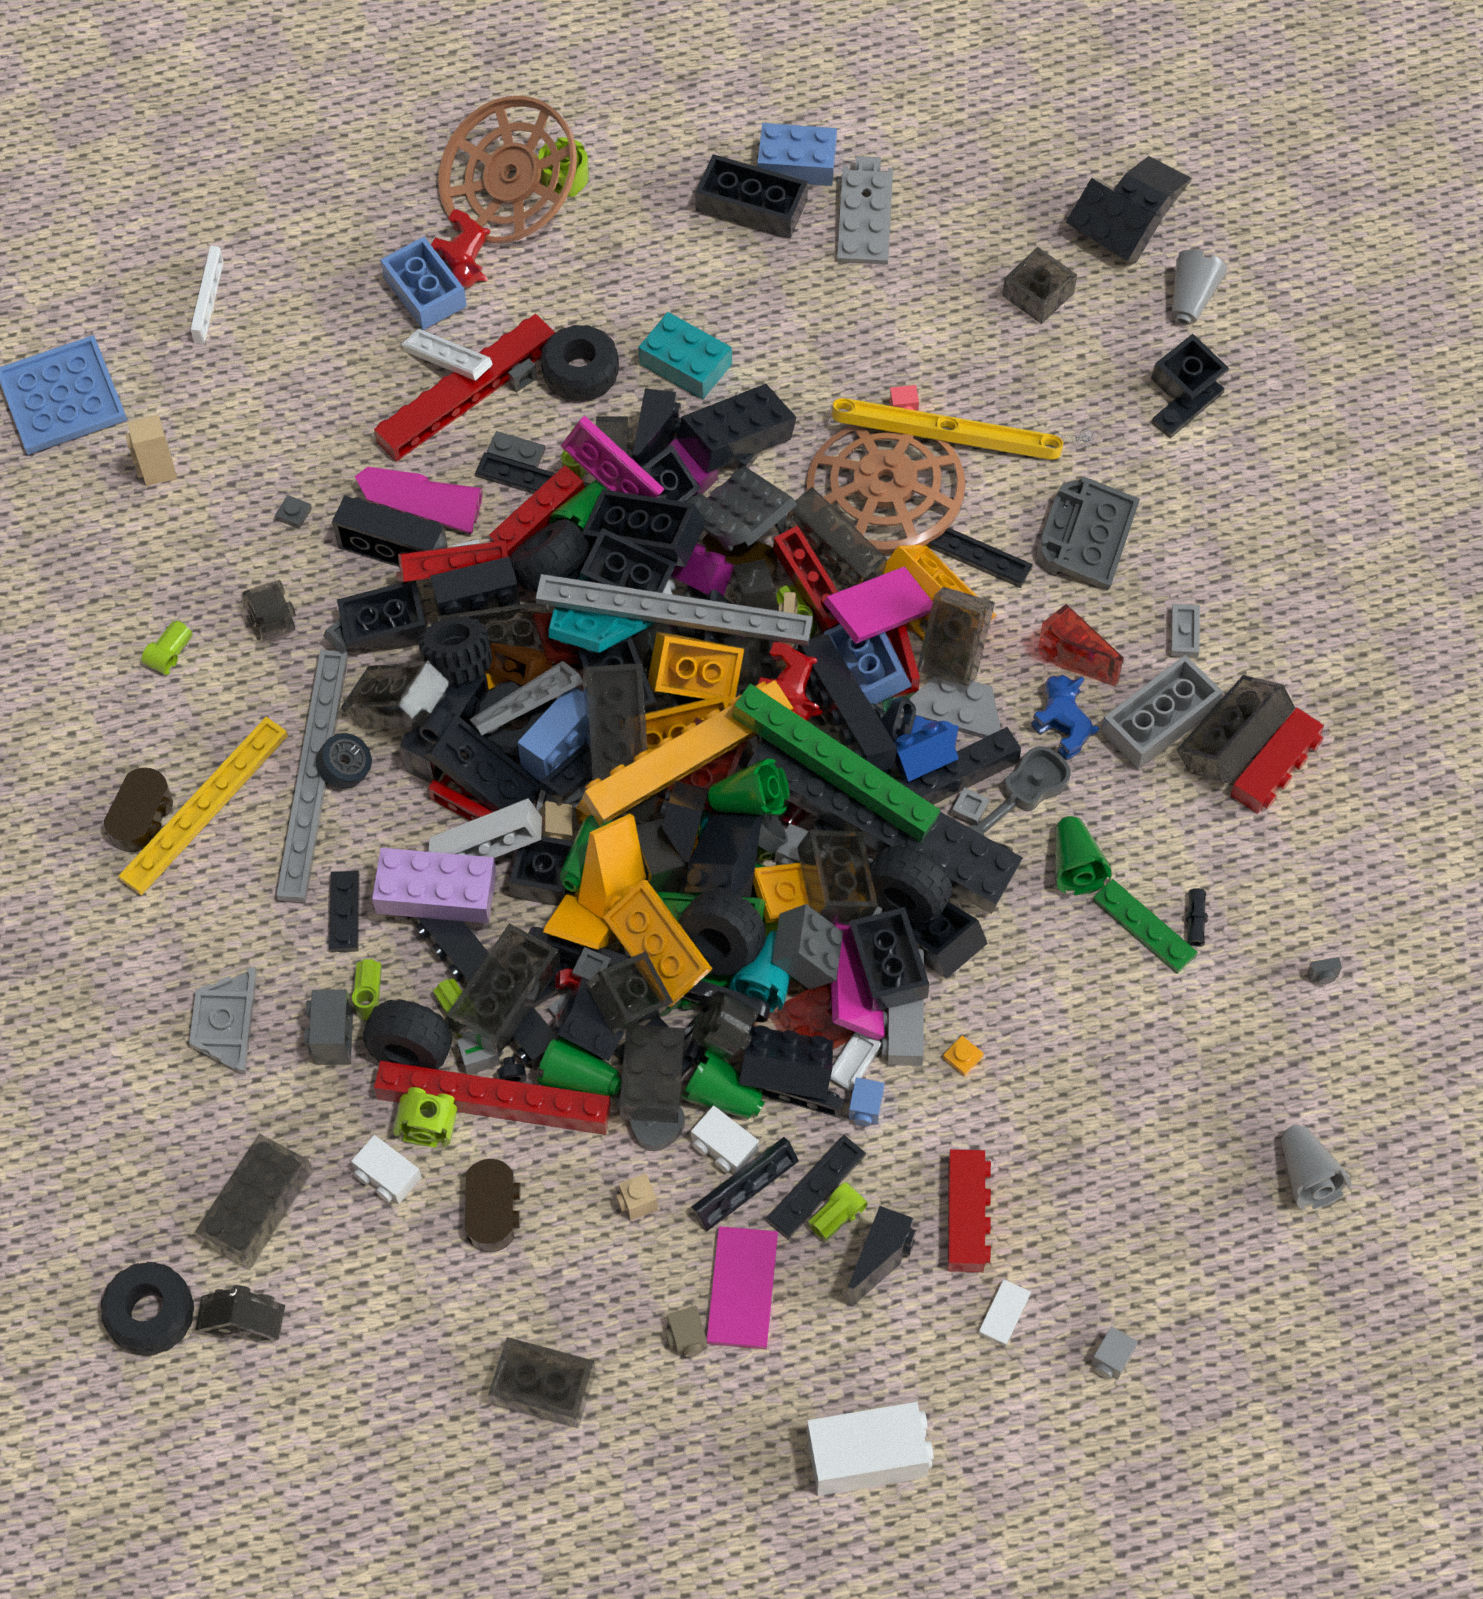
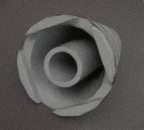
[1172,249,1227,325]
[1281,1125,1351,1210]

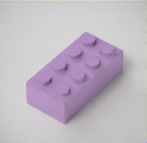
[372,848,497,923]

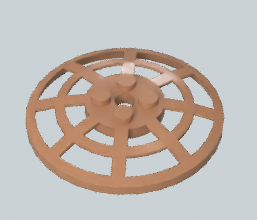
[438,95,577,243]
[806,425,965,554]

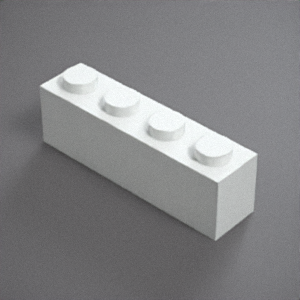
[428,798,542,858]

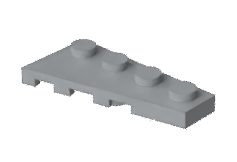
[469,661,584,735]

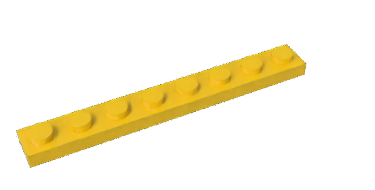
[118,717,288,896]

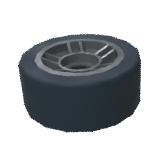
[316,733,372,789]

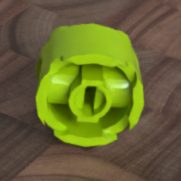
[538,137,589,197]
[393,1087,458,1148]

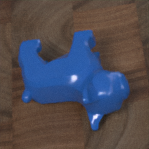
[1031,675,1099,760]

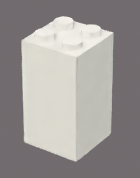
[807,1402,934,1496]

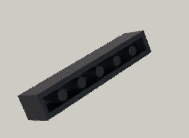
[797,635,897,771]

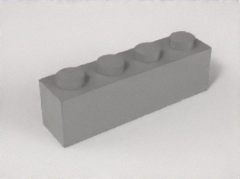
[882,949,924,1066]

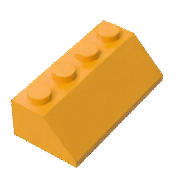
[881,545,997,642]
[619,695,739,767]

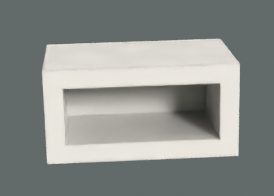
[691,1105,759,1174]
[351,1135,422,1205]

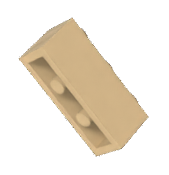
[125,415,177,486]

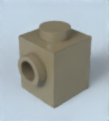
[665,1306,707,1357]

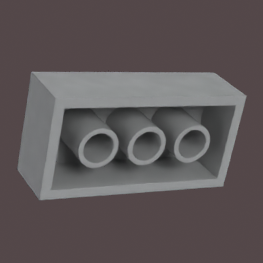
[1101,655,1223,770]

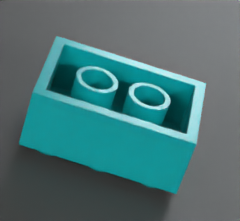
[638,312,732,400]

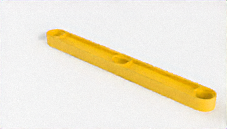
[831,398,1064,459]

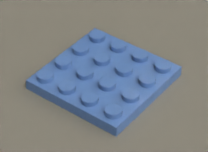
[0,335,127,455]

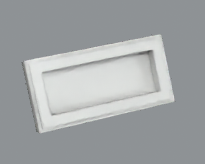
[830,1032,882,1093]
[978,1279,1031,1347]

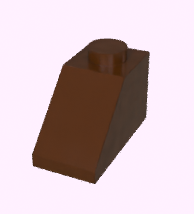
[488,643,553,686]

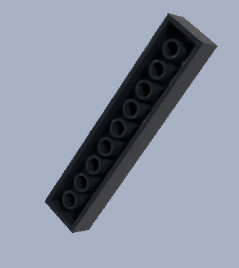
[747,738,1023,914]

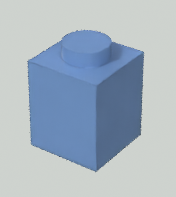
[849,1077,885,1126]

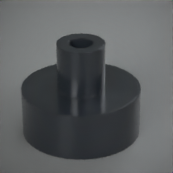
[496,1057,527,1083]

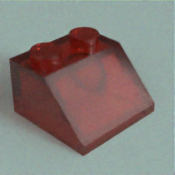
[778,983,855,1050]

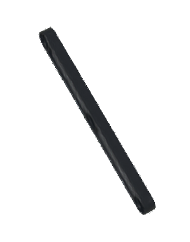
[525,927,771,1023]

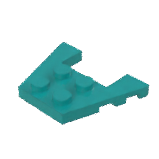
[549,607,656,653]

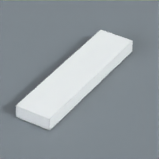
[190,246,224,344]
[401,329,493,381]

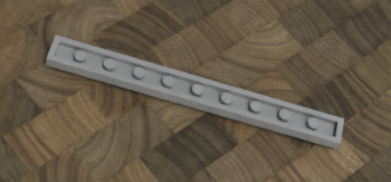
[536,574,813,646]
[276,650,348,903]

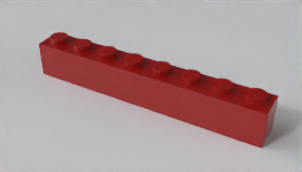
[374,313,556,462]
[374,1061,611,1135]

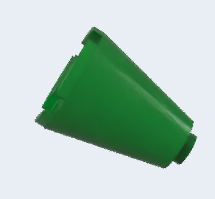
[549,479,607,549]
[707,759,789,816]
[560,815,612,892]
[1055,816,1112,896]
[537,1035,622,1097]
[680,1047,765,1119]

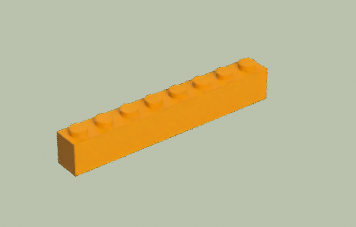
[582,680,793,827]

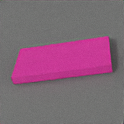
[561,415,664,498]
[823,566,936,643]
[831,921,884,1040]
[707,1226,778,1350]

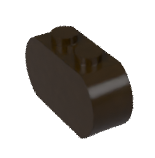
[700,534,777,593]
[104,768,173,852]
[465,1159,521,1253]

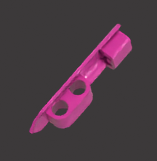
[355,467,483,534]

